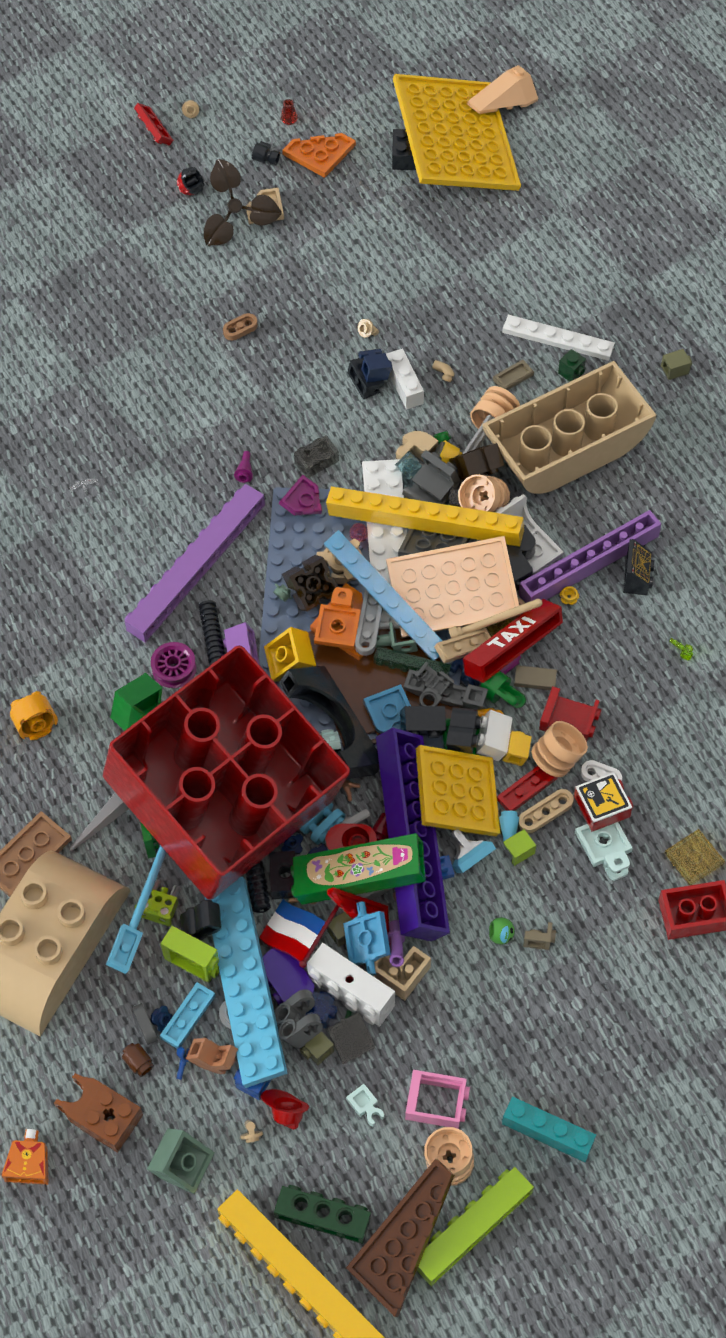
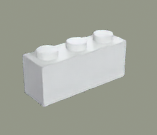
[386,348,424,410]

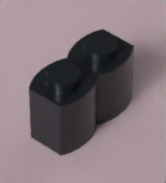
[446,707,482,753]
[180,900,221,941]

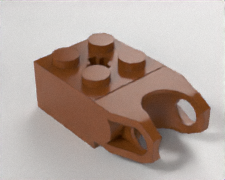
[54,1073,143,1153]

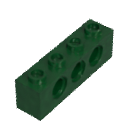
[274,1185,371,1244]

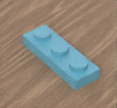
[160,982,216,1049]

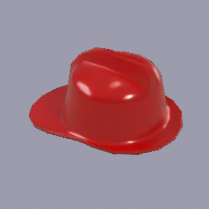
[325,823,377,850]
[261,1089,309,1130]

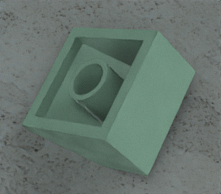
[147,1128,215,1194]

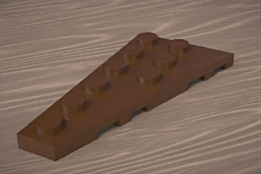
[346,1159,455,1317]

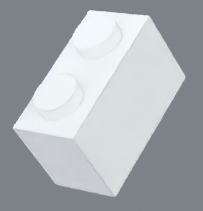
[476,710,512,761]

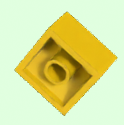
[264,627,316,682]

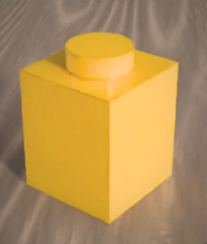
[502,731,532,766]

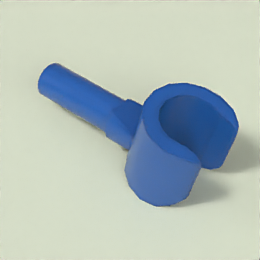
[176,1046,189,1080]

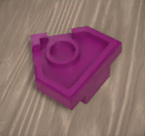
[279,475,322,516]

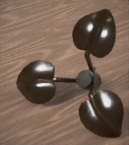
[204,159,282,246]

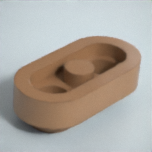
[223,313,258,341]

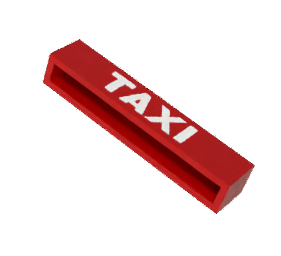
[463,599,563,683]

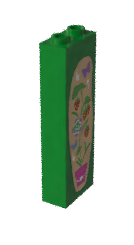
[291,833,426,905]

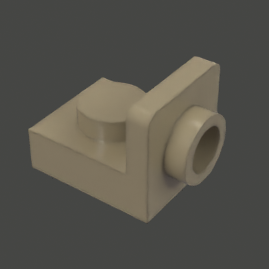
[523,922,556,950]

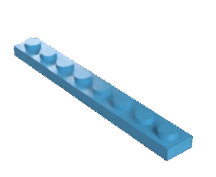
[324,530,442,662]

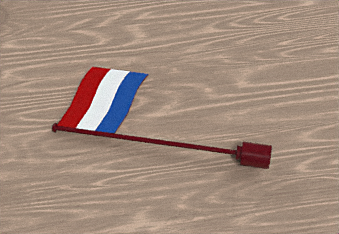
[259,812,389,968]

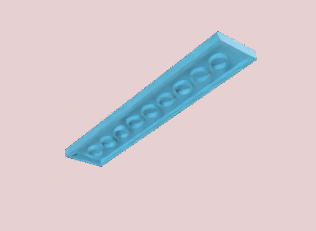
[205,877,288,1088]

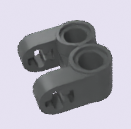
[274,989,323,1049]

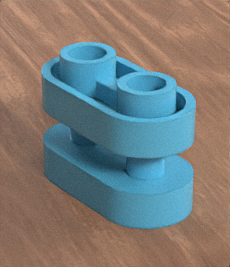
[300,803,346,845]

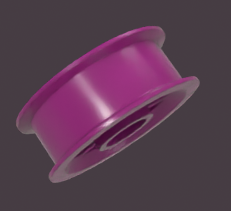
[151,642,196,688]

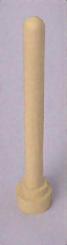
[448,599,542,638]

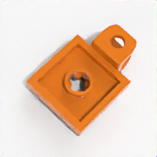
[314,587,361,649]

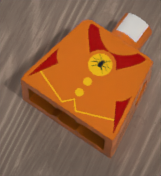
[2,1129,49,1185]

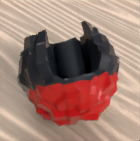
[177,167,205,195]

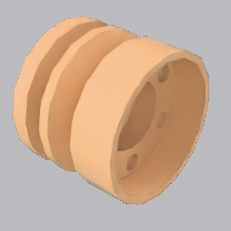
[470,386,520,429]
[458,474,510,512]
[531,721,588,777]
[424,1127,474,1186]

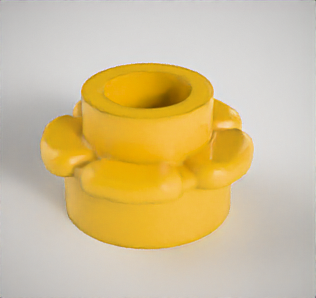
[560,586,579,605]

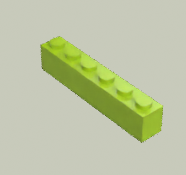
[417,1167,534,1286]

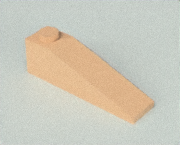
[467,65,538,114]

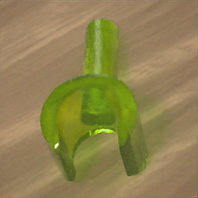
[669,638,693,661]

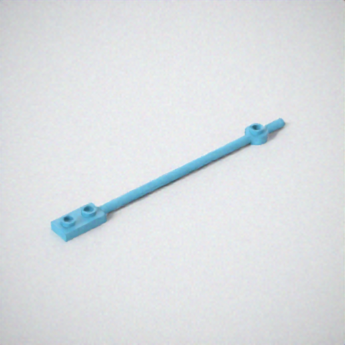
[106,845,167,974]

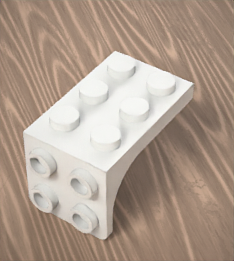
[495,494,564,575]

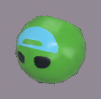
[489,917,515,945]

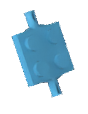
[343,902,391,976]

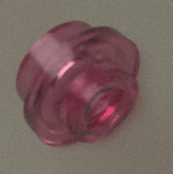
[349,523,368,542]

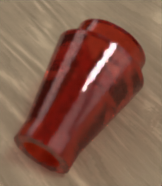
[281,99,298,125]

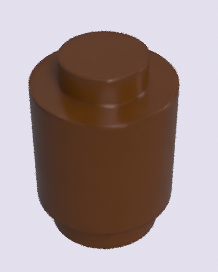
[122,1043,154,1077]

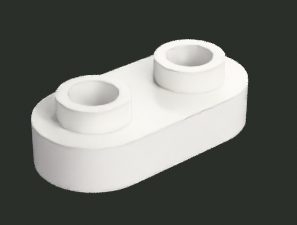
[581,760,622,782]

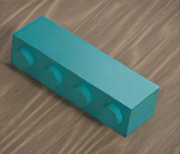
[502,1096,596,1163]

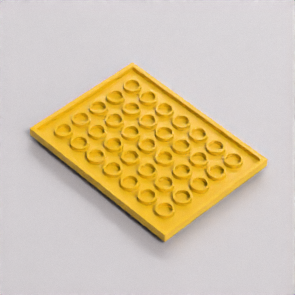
[393,74,521,191]

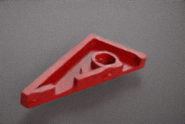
[327,887,390,945]

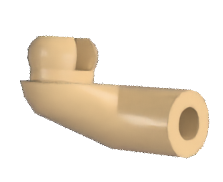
[432,360,455,382]

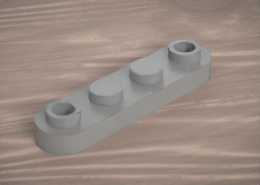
[355,589,383,656]

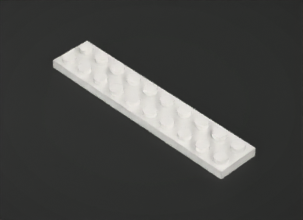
[362,459,407,629]

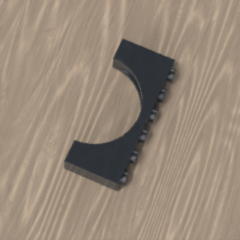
[279,666,380,780]

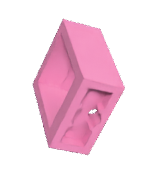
[405,1070,470,1129]

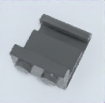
[402,450,461,504]

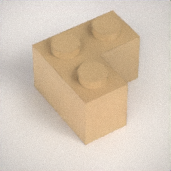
[373,946,431,1001]

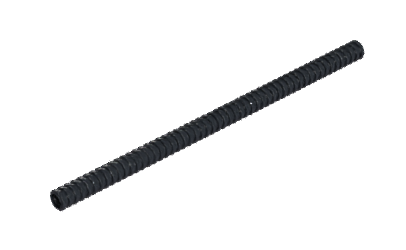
[199,600,271,913]

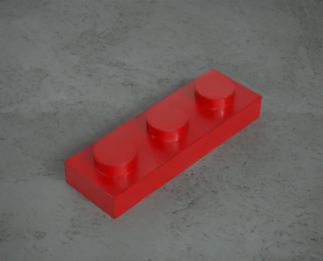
[134,103,174,145]
[497,766,558,811]

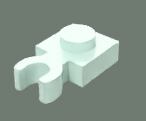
[346,1084,384,1127]

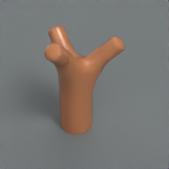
[342,780,360,801]

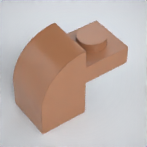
[186,1038,238,1074]

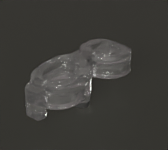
[69,478,99,493]

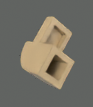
[396,431,439,465]

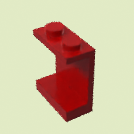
[539,686,602,742]

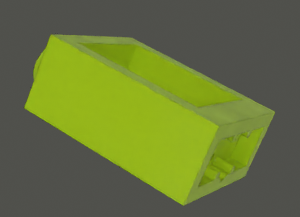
[160,926,220,983]

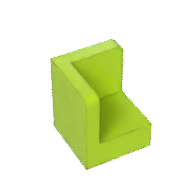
[504,829,536,866]

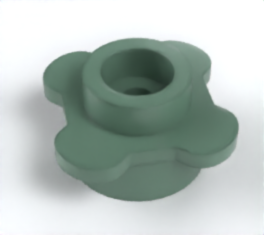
[273,584,293,602]

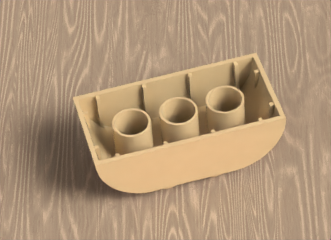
[482,361,656,494]
[0,851,131,1036]

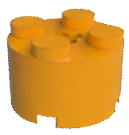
[10,691,58,740]

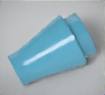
[499,811,519,842]

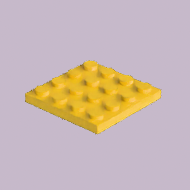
[416,745,500,837]

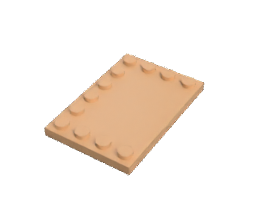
[386,536,521,638]

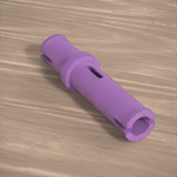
[388,920,405,967]

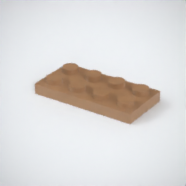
[0,811,72,897]

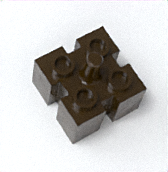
[449,443,504,481]
[282,555,338,612]

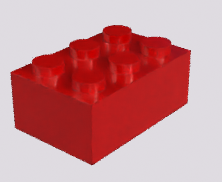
[658,880,726,940]

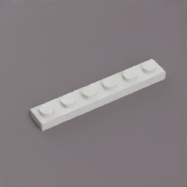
[502,315,615,361]

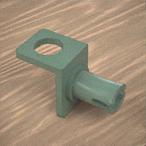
[375,622,418,655]

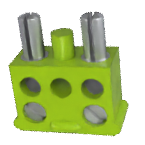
[134,879,180,926]

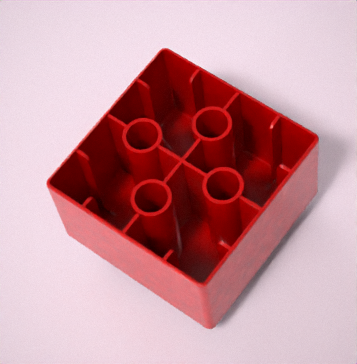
[103,645,350,900]

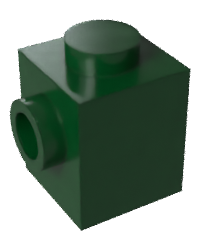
[558,349,586,382]

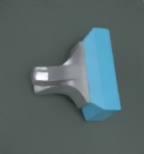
[450,830,496,873]

